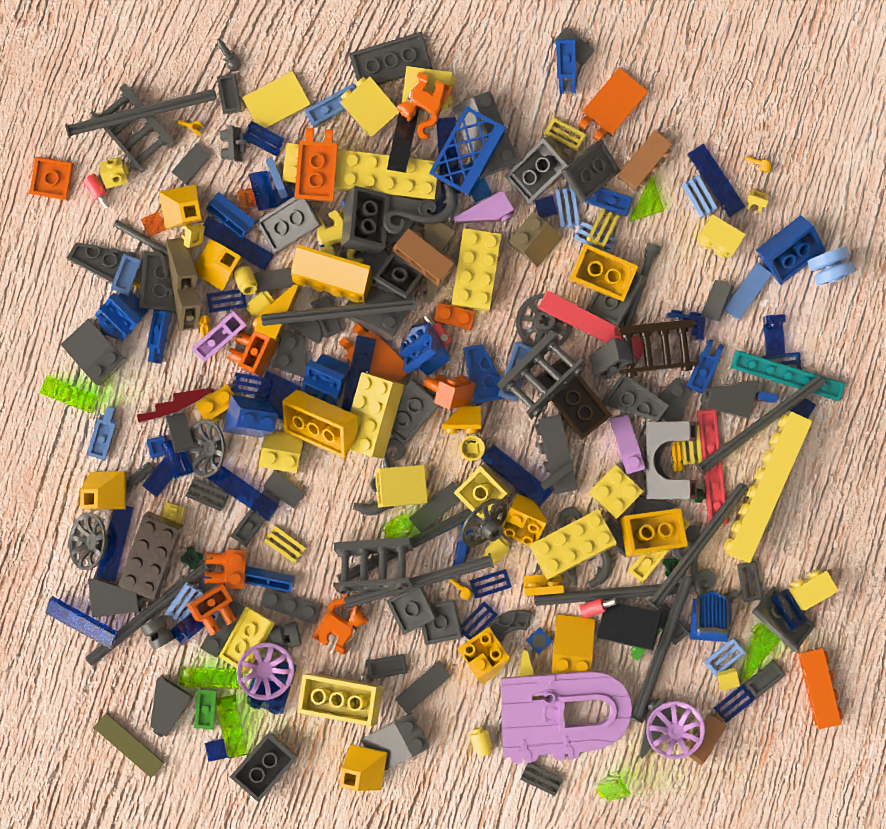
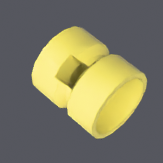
[459,435,485,461]

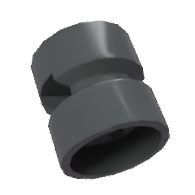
[140,615,175,651]
[270,621,301,652]

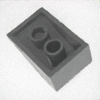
[505,135,573,204]
[345,286,409,342]
[60,318,128,386]
[361,712,430,770]

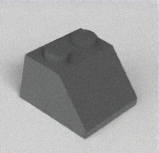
[373,252,424,299]

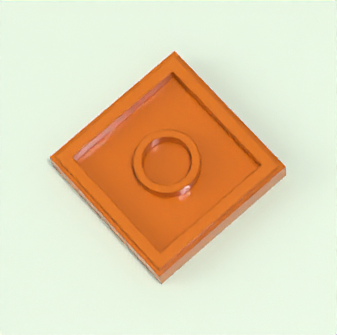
[29,157,74,201]

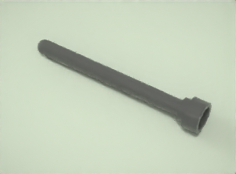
[623,242,662,326]

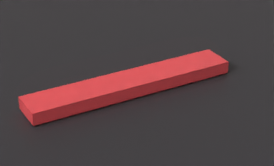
[538,291,644,360]
[696,410,728,524]

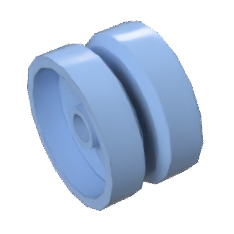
[807,246,857,286]

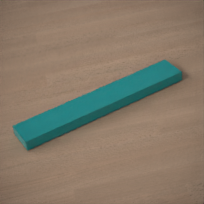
[730,350,845,402]

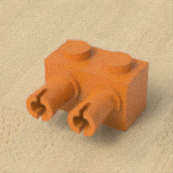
[226,331,277,378]
[423,374,476,410]
[204,549,246,589]
[186,584,237,636]

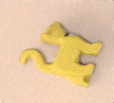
[316,209,363,264]

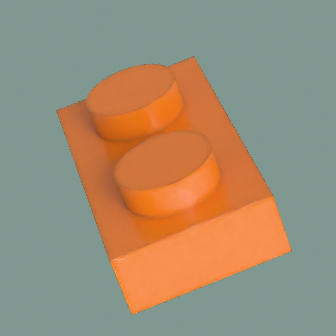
[434,302,475,331]

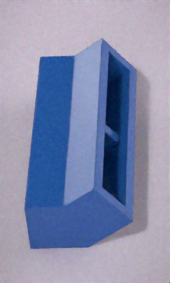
[206,192,257,239]
[244,566,295,592]

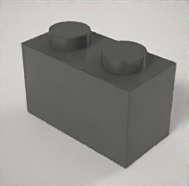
[589,338,633,379]

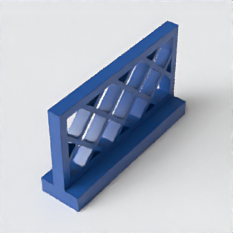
[429,106,508,197]

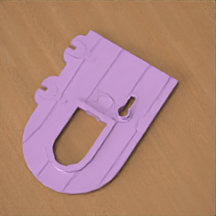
[500,671,632,764]

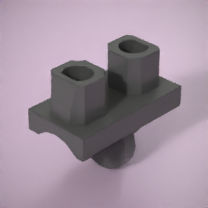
[220,125,251,162]

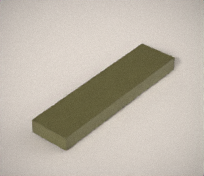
[93,713,164,778]

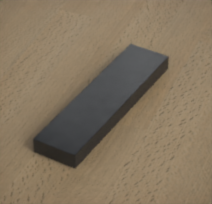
[387,108,419,173]

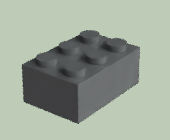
[341,186,390,255]
[230,731,298,803]

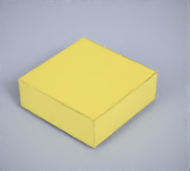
[717,668,740,691]

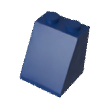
[223,395,278,438]

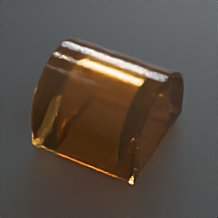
[237,188,261,211]

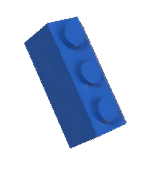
[756,215,826,285]

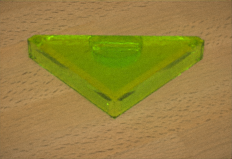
[629,177,664,222]

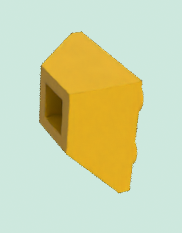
[159,184,204,229]
[194,239,243,291]
[442,406,481,434]
[80,471,126,511]
[502,493,547,547]
[457,627,510,685]
[339,744,388,791]

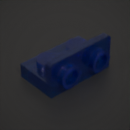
[247,677,291,714]

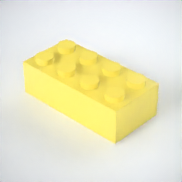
[452,228,501,312]
[350,372,405,458]
[530,509,617,581]
[297,673,383,726]

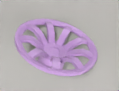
[237,642,294,700]
[646,701,705,759]

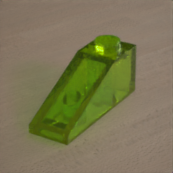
[40,375,100,414]
[740,622,780,682]
[179,665,243,689]
[217,695,247,759]
[595,771,631,802]

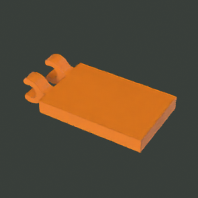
[578,68,648,141]
[295,128,338,202]
[339,323,407,382]

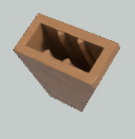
[686,713,727,766]

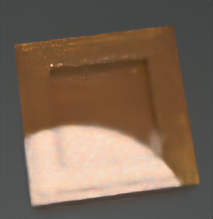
[141,212,167,237]

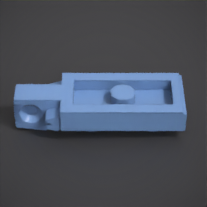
[87,406,117,461]

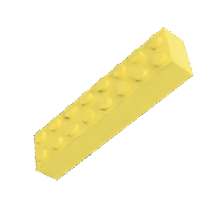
[282,143,439,202]
[723,412,812,563]

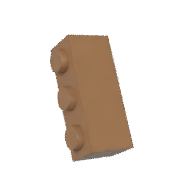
[617,130,672,191]
[393,228,454,286]

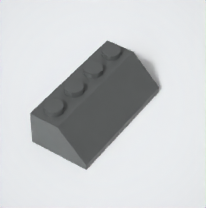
[452,91,518,179]

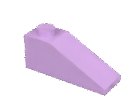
[453,190,514,224]
[191,307,248,362]
[610,414,645,474]

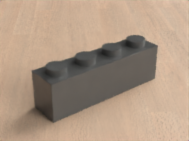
[535,414,578,495]

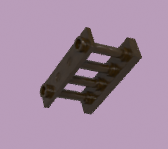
[614,319,699,377]

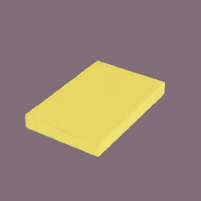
[242,71,311,132]
[219,606,275,674]

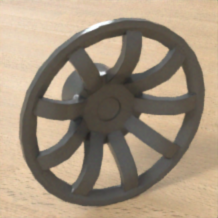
[516,294,573,347]
[186,419,226,477]
[461,498,507,546]
[68,513,108,571]

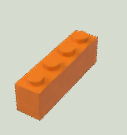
[798,647,843,730]

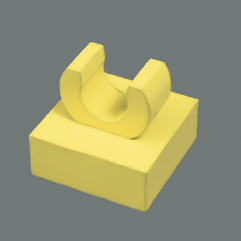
[747,189,769,213]
[181,224,205,248]
[163,503,185,524]

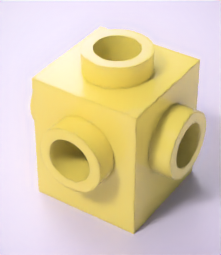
[99,157,130,189]

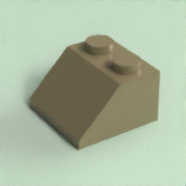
[508,211,562,268]

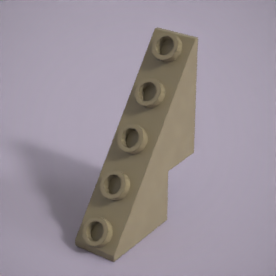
[421,213,458,305]
[166,238,201,331]

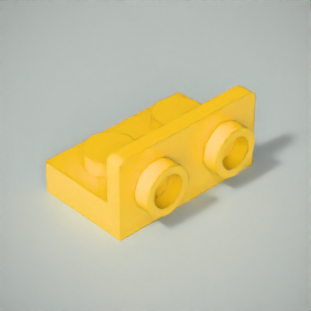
[195,384,234,423]
[523,574,564,596]

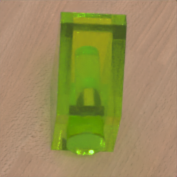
[383,513,414,539]

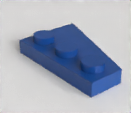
[463,344,505,404]

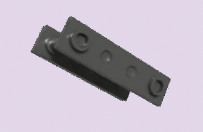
[90,83,177,173]
[497,330,586,420]
[333,537,413,594]

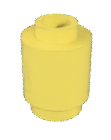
[234,266,257,295]
[246,291,274,317]
[483,536,510,565]
[470,726,493,757]

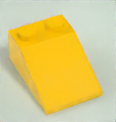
[568,243,638,301]
[253,284,301,342]
[620,508,688,557]
[551,614,595,673]

